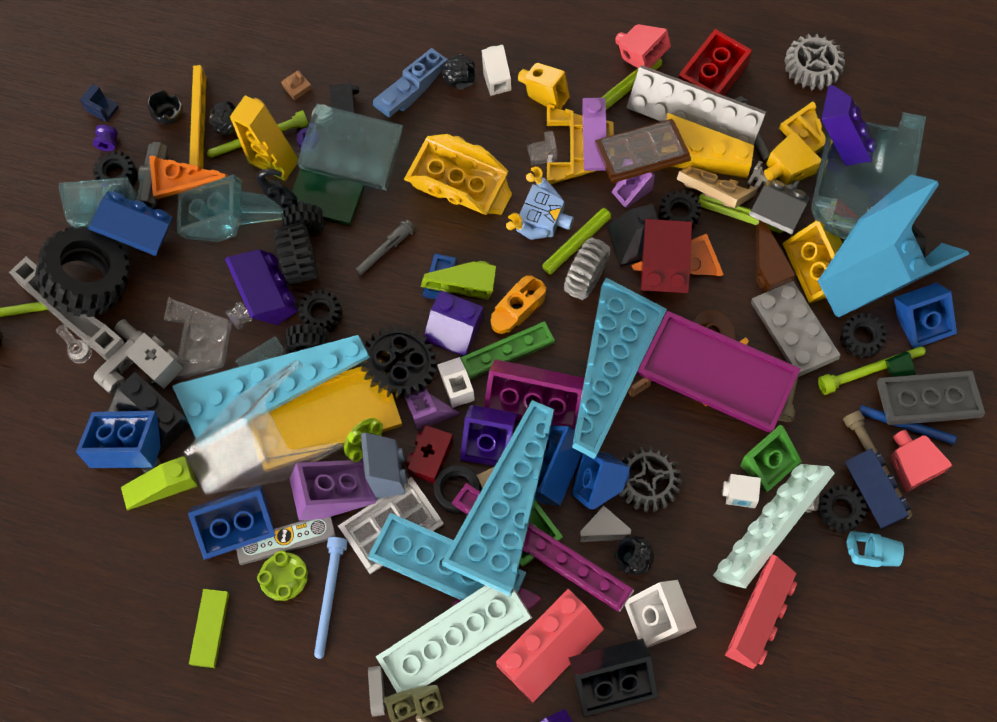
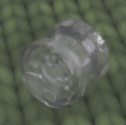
[224,301,254,330]

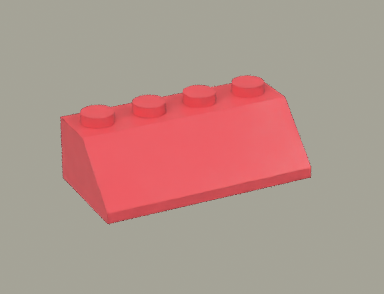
[725,554,797,669]
[496,589,604,703]

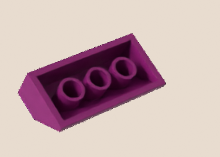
[484,359,585,431]

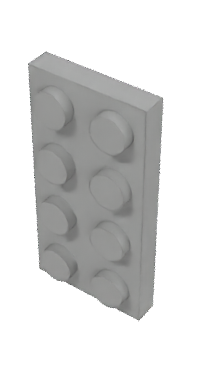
[751,281,840,377]

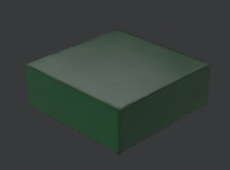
[885,351,916,377]

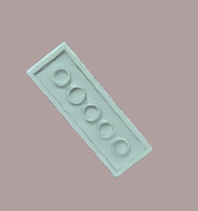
[713,464,835,588]
[376,585,533,693]

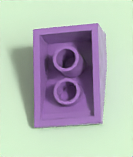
[289,460,377,520]

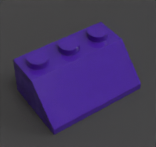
[821,85,877,166]
[225,249,298,325]

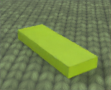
[189,589,230,668]

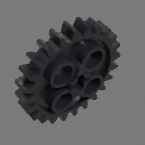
[361,325,438,399]

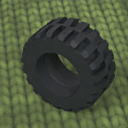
[35,226,131,317]

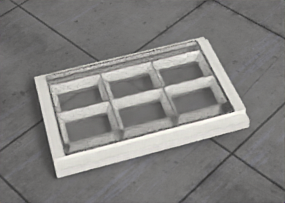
[338,477,444,575]

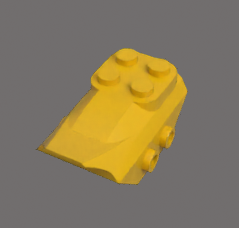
[404,134,512,215]

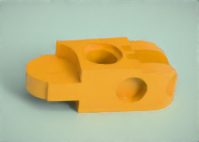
[491,276,546,334]

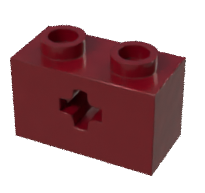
[406,425,454,484]

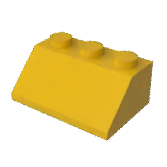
[782,219,843,303]

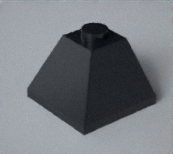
[607,204,658,266]

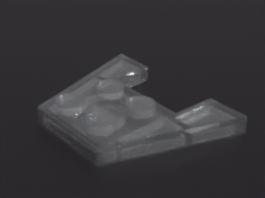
[151,298,232,387]

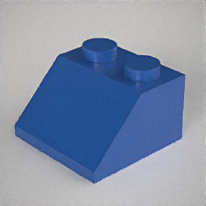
[894,283,957,348]
[571,451,630,510]

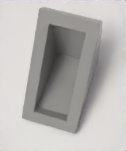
[580,506,631,542]

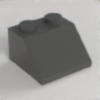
[749,180,811,234]

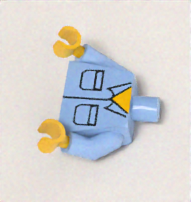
[506,166,574,240]

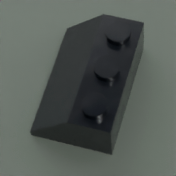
[108,372,190,458]
[569,638,658,717]

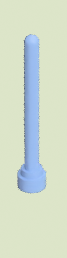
[314,537,348,659]

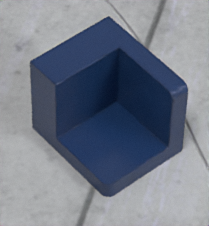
[80,84,119,122]

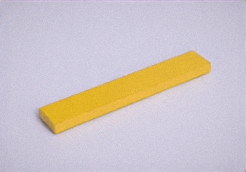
[189,65,207,192]

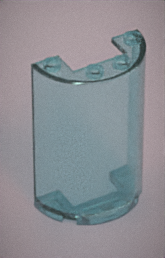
[811,103,926,239]

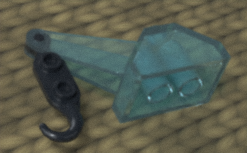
[177,169,306,242]

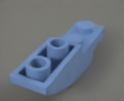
[373,48,448,117]

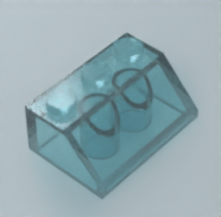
[59,178,137,228]

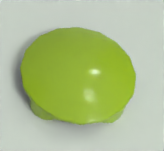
[344,418,383,462]
[257,551,308,601]

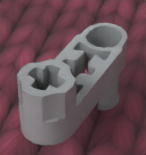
[93,319,143,395]

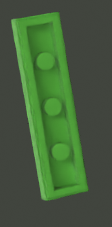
[460,321,555,380]

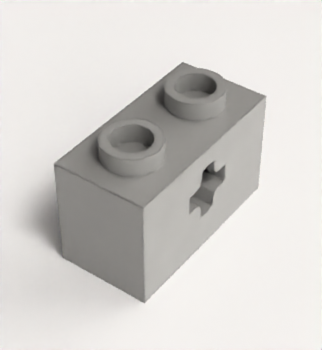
[124,333,183,388]

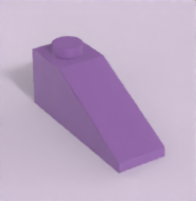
[582,98,606,171]

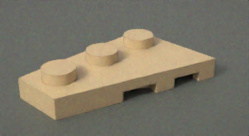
[677,166,758,208]

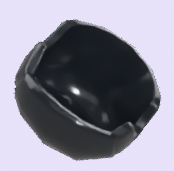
[147,90,183,124]

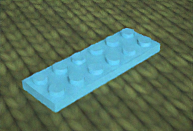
[368,513,526,601]

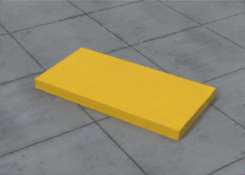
[251,360,403,471]

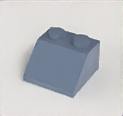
[361,433,408,499]

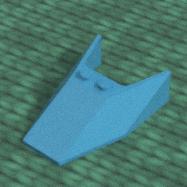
[818,174,969,317]

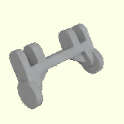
[747,161,799,190]

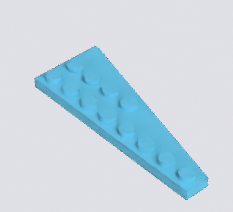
[572,278,667,459]
[172,335,370,448]
[442,400,554,597]

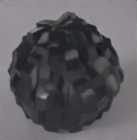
[442,54,476,90]
[209,101,236,135]
[614,536,654,575]

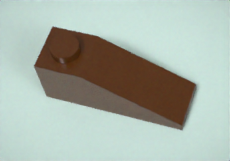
[756,220,795,293]

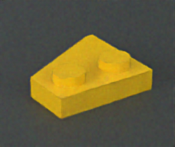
[779,102,827,154]

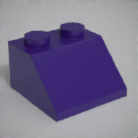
[424,290,484,356]
[460,405,517,466]

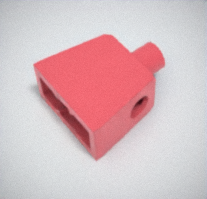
[616,24,671,68]
[891,429,952,493]

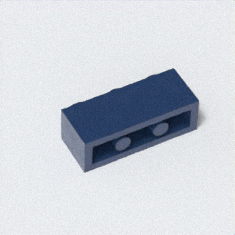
[845,448,911,530]

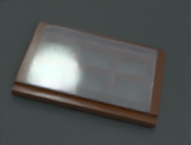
[595,119,691,183]

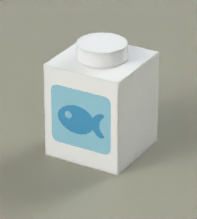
[722,474,761,508]

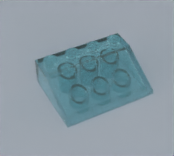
[297,104,403,190]

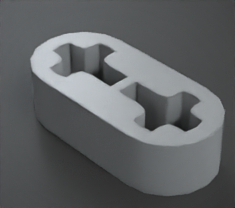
[368,666,386,717]

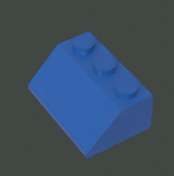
[89,191,173,256]
[76,411,160,468]
[535,426,583,506]
[188,485,276,560]

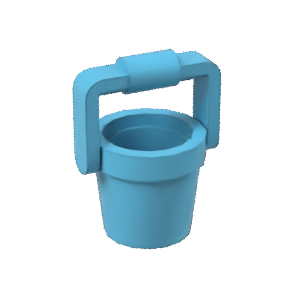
[846,531,904,567]

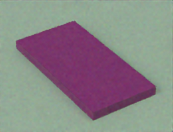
[637,311,801,433]

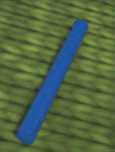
[859,405,957,445]

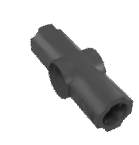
[136,142,169,209]

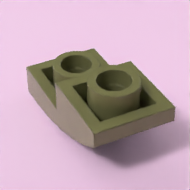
[384,685,444,722]

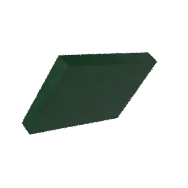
[292,169,364,227]

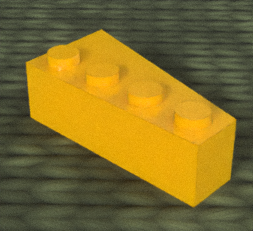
[230,95,300,181]
[660,113,754,178]

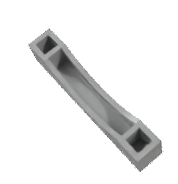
[9,256,125,361]

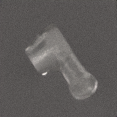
[56,324,92,363]

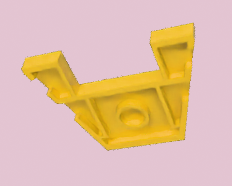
[547,104,614,184]

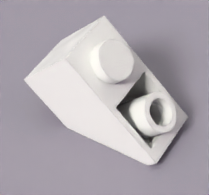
[482,45,511,96]
[437,357,475,408]

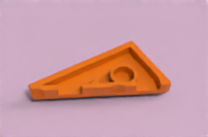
[149,156,229,199]
[632,234,724,276]

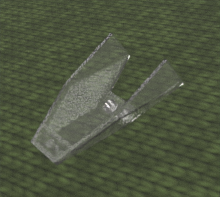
[184,360,345,494]

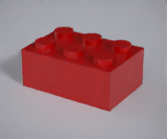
[678,29,752,96]

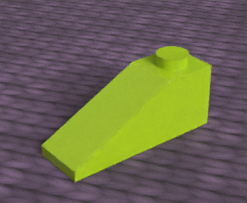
[421,261,496,300]
[121,456,198,510]

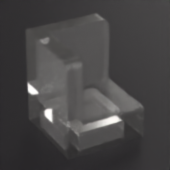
[527,131,557,165]

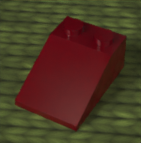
[640,219,692,293]

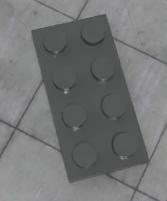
[877,371,985,425]

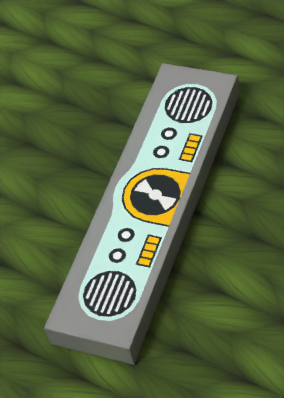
[236,517,336,565]

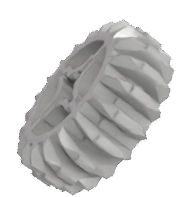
[784,33,845,91]
[564,238,610,300]

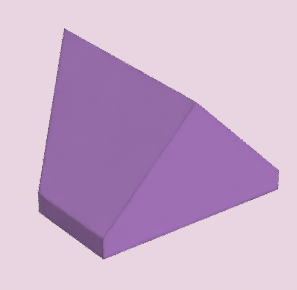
[612,159,655,208]
[405,389,462,430]

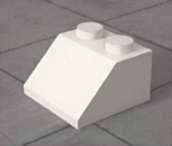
[625,580,697,648]

